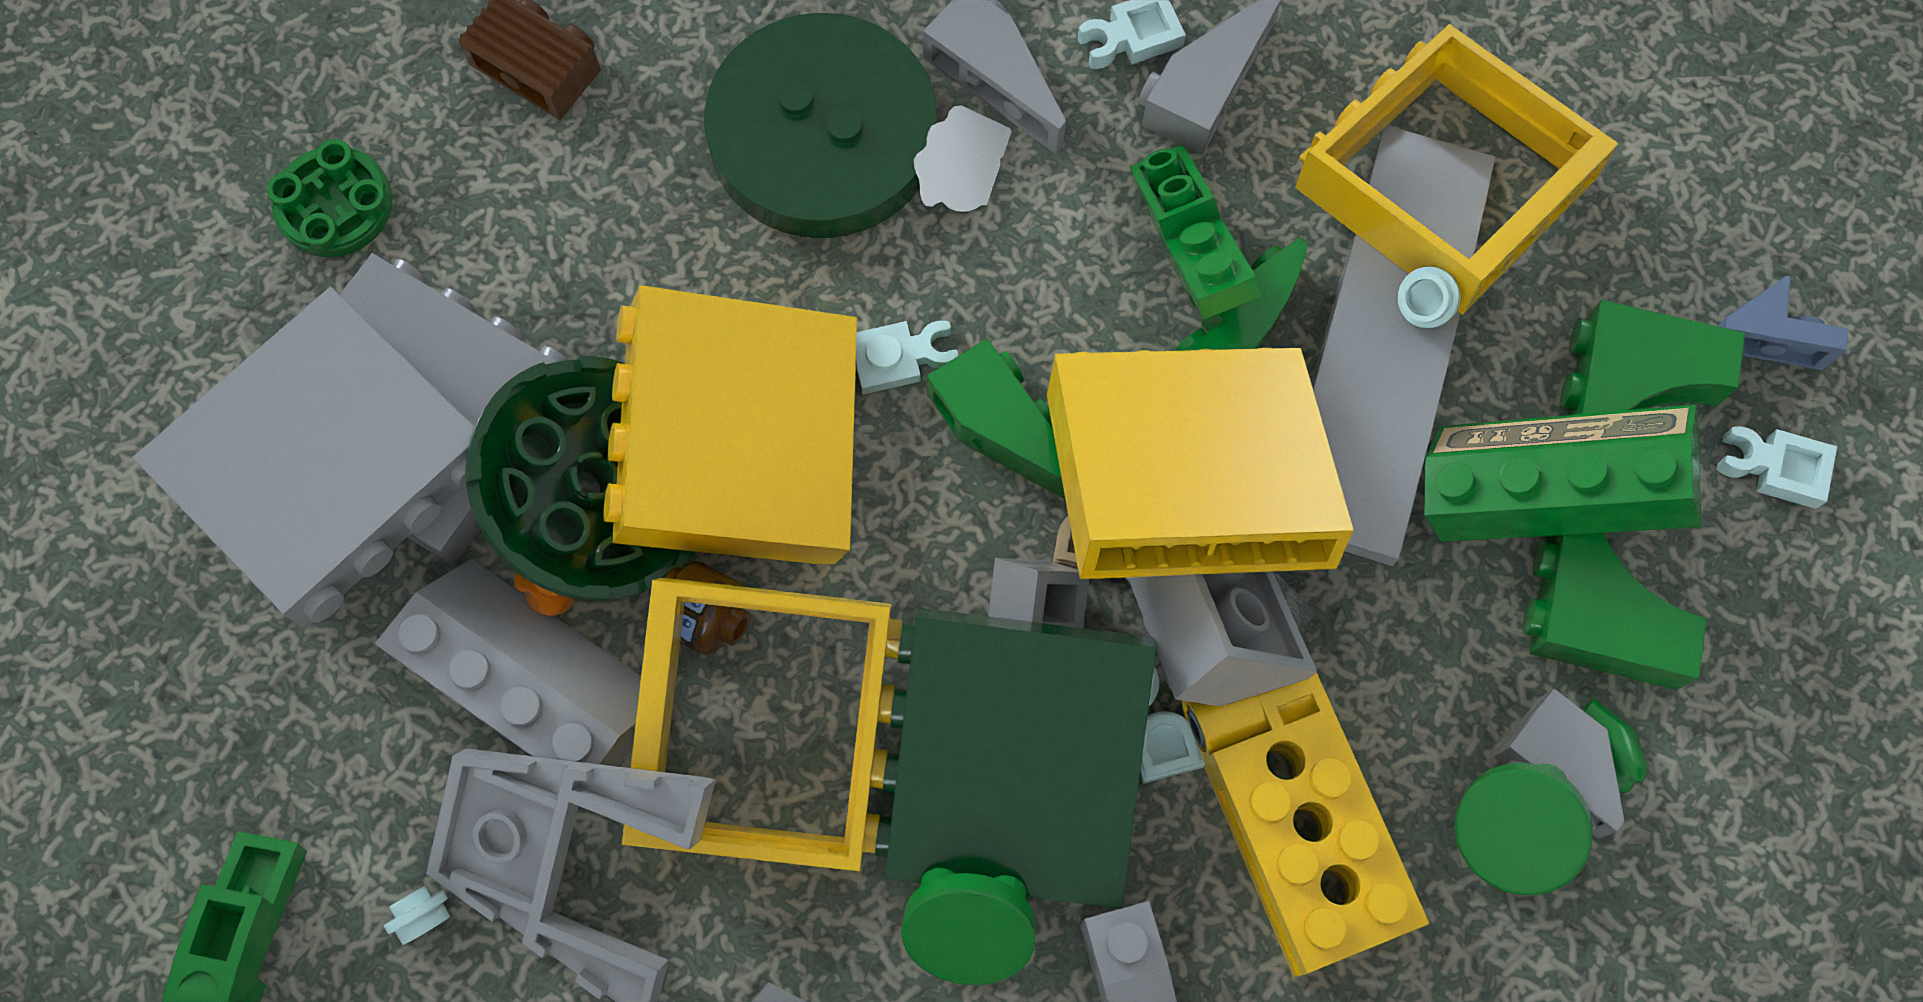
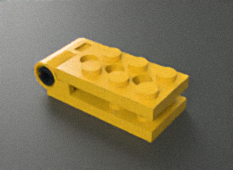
[1182,672,1430,978]

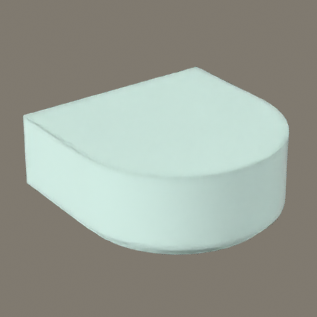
[1140,711,1205,784]

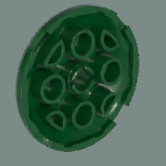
[465,356,695,601]

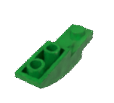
[1129,144,1262,320]
[1175,237,1308,351]
[162,831,307,1002]

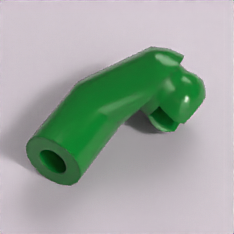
[1583,698,1648,793]

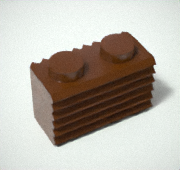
[459,0,601,120]

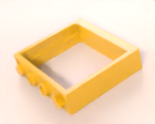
[1295,24,1619,315]
[622,578,902,871]

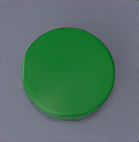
[267,139,392,257]
[1455,763,1593,895]
[901,868,1036,985]

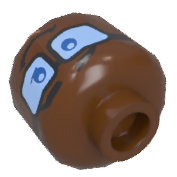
[664,561,751,655]

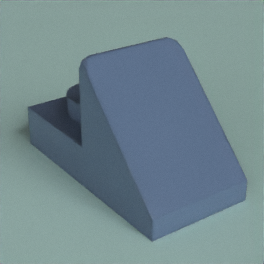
[1718,276,1848,370]

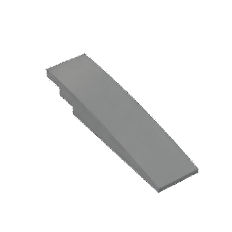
[1311,125,1495,566]

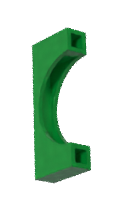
[1523,300,1745,690]

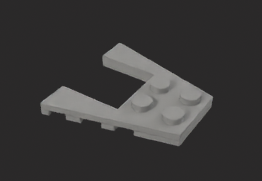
[426,748,716,1002]

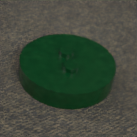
[704,13,937,238]

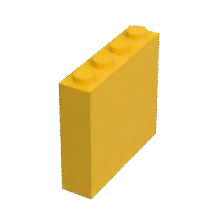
[604,285,857,564]
[1047,347,1354,579]

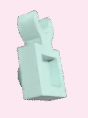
[1078,0,1186,69]
[856,321,959,394]
[1716,426,1837,509]

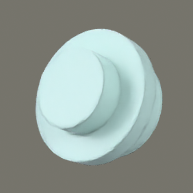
[1398,267,1461,328]
[383,886,450,945]

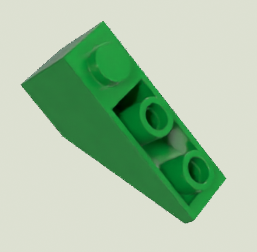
[927,338,1066,500]

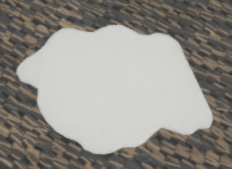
[914,105,1012,212]

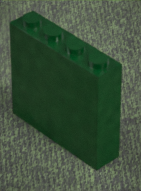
[875,608,1157,909]

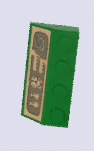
[1424,405,1702,542]

